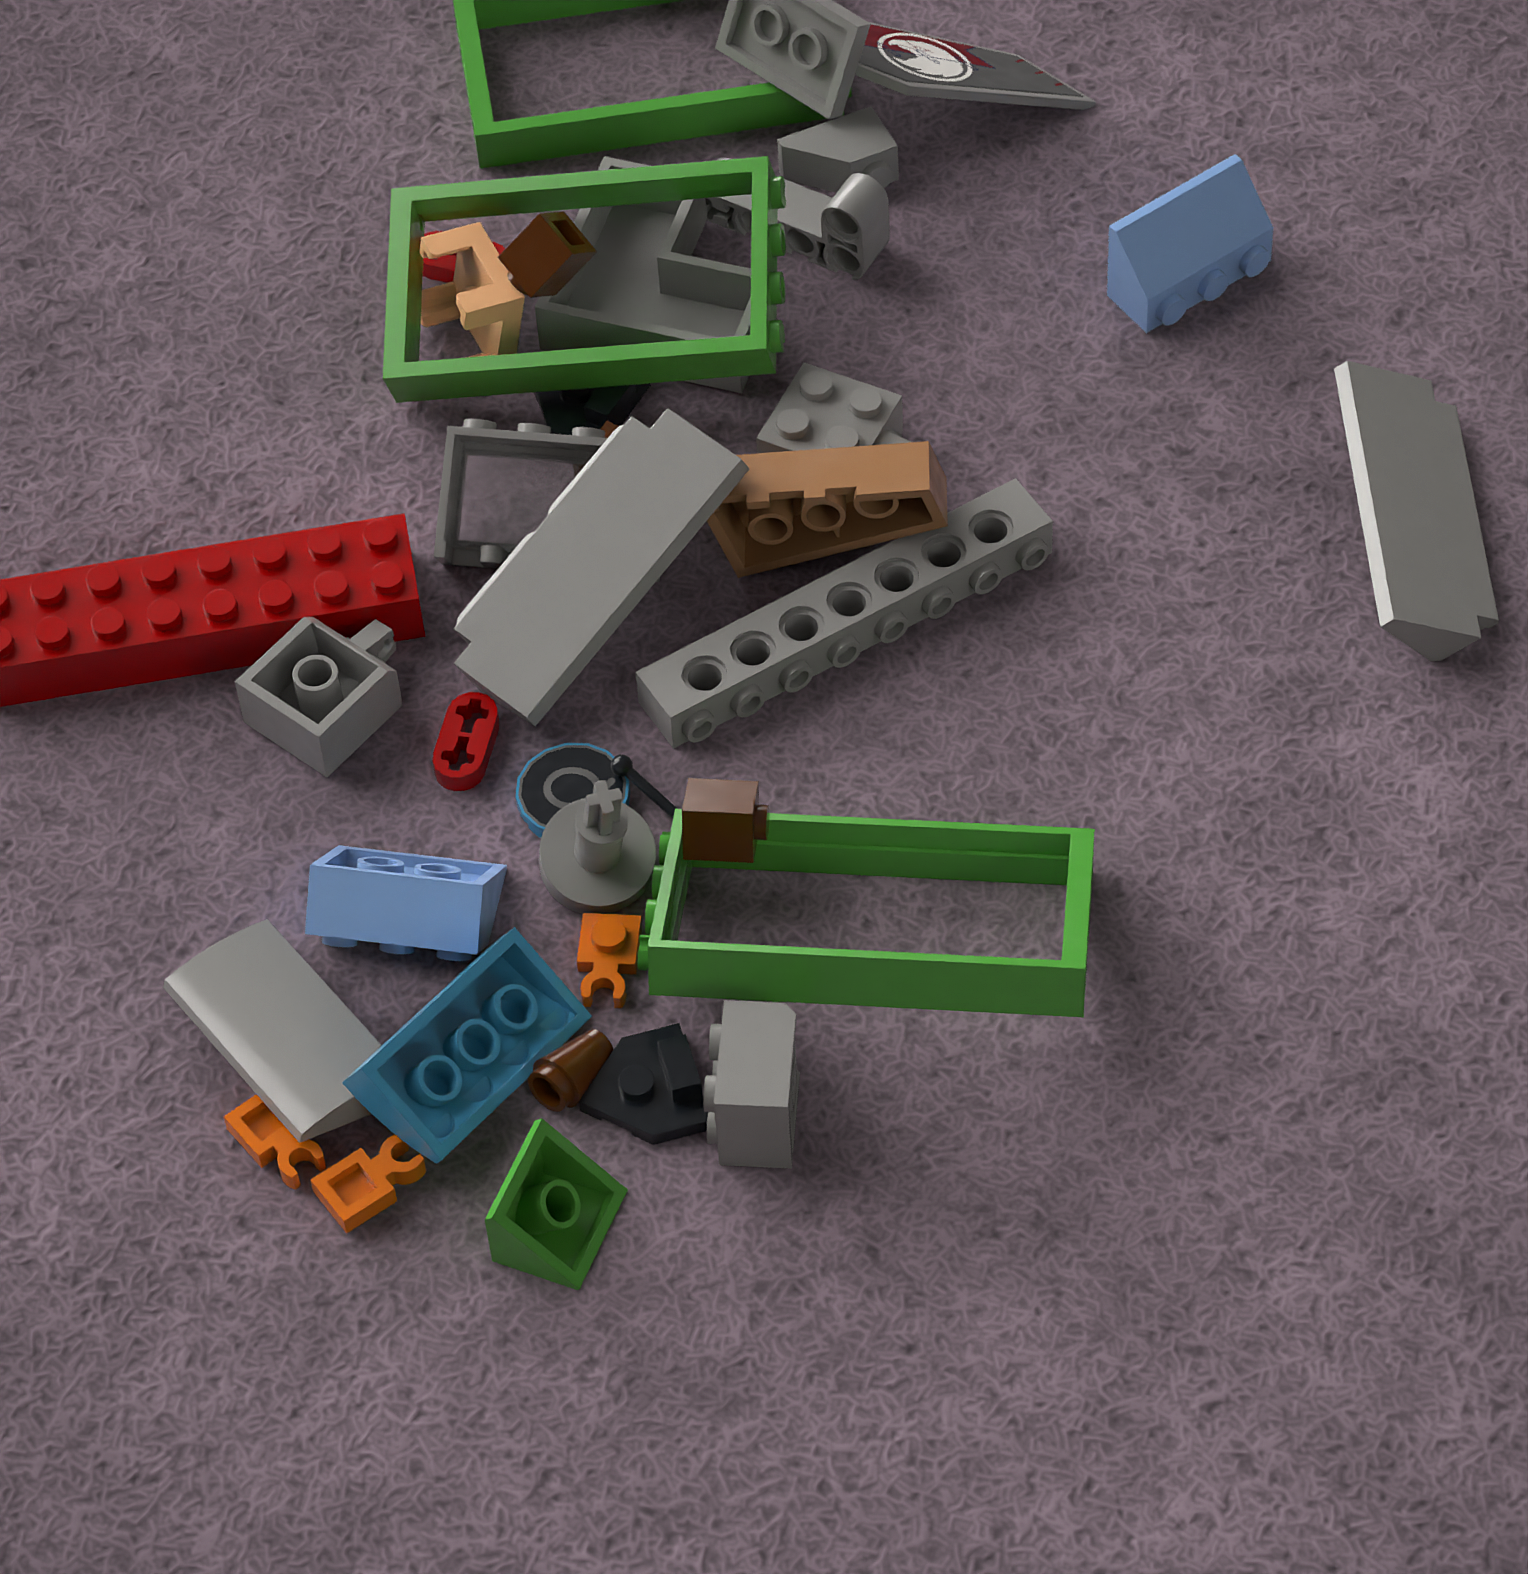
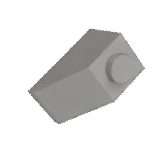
[777,106,899,193]

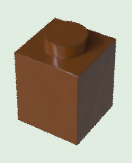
[497,211,597,298]
[682,778,769,863]

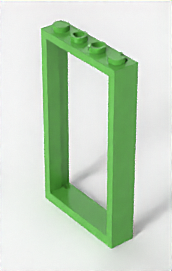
[453,0,852,169]
[383,156,786,403]
[638,809,1095,1018]

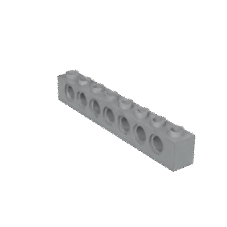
[635,478,1053,749]

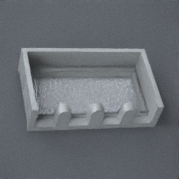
[434,419,660,582]

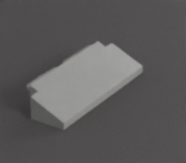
[1334,361,1499,661]
[453,408,750,726]

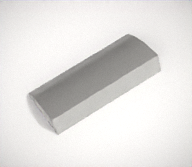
[163,919,382,1143]

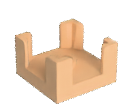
[420,222,525,358]

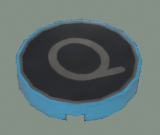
[515,743,630,838]

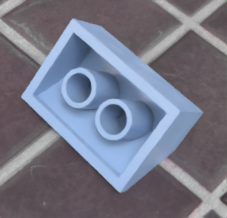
[1107,154,1273,333]
[305,845,507,961]

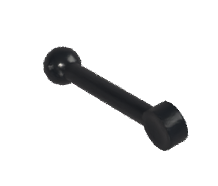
[611,754,678,819]

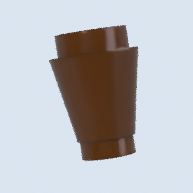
[528,1029,613,1112]

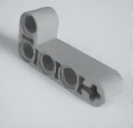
[705,157,890,280]

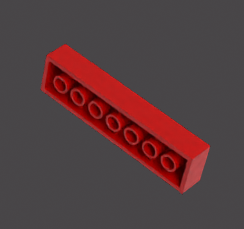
[0,513,426,707]

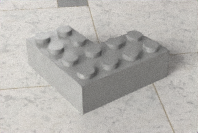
[535,156,751,393]

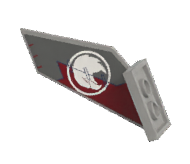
[715,0,1096,120]

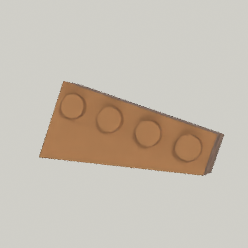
[707,441,948,578]

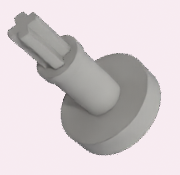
[539,780,656,914]

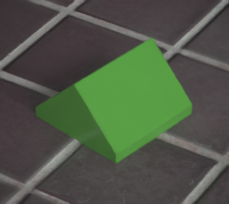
[485,1119,628,1290]

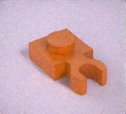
[577,913,642,1009]
[224,1094,326,1190]
[310,1134,426,1234]

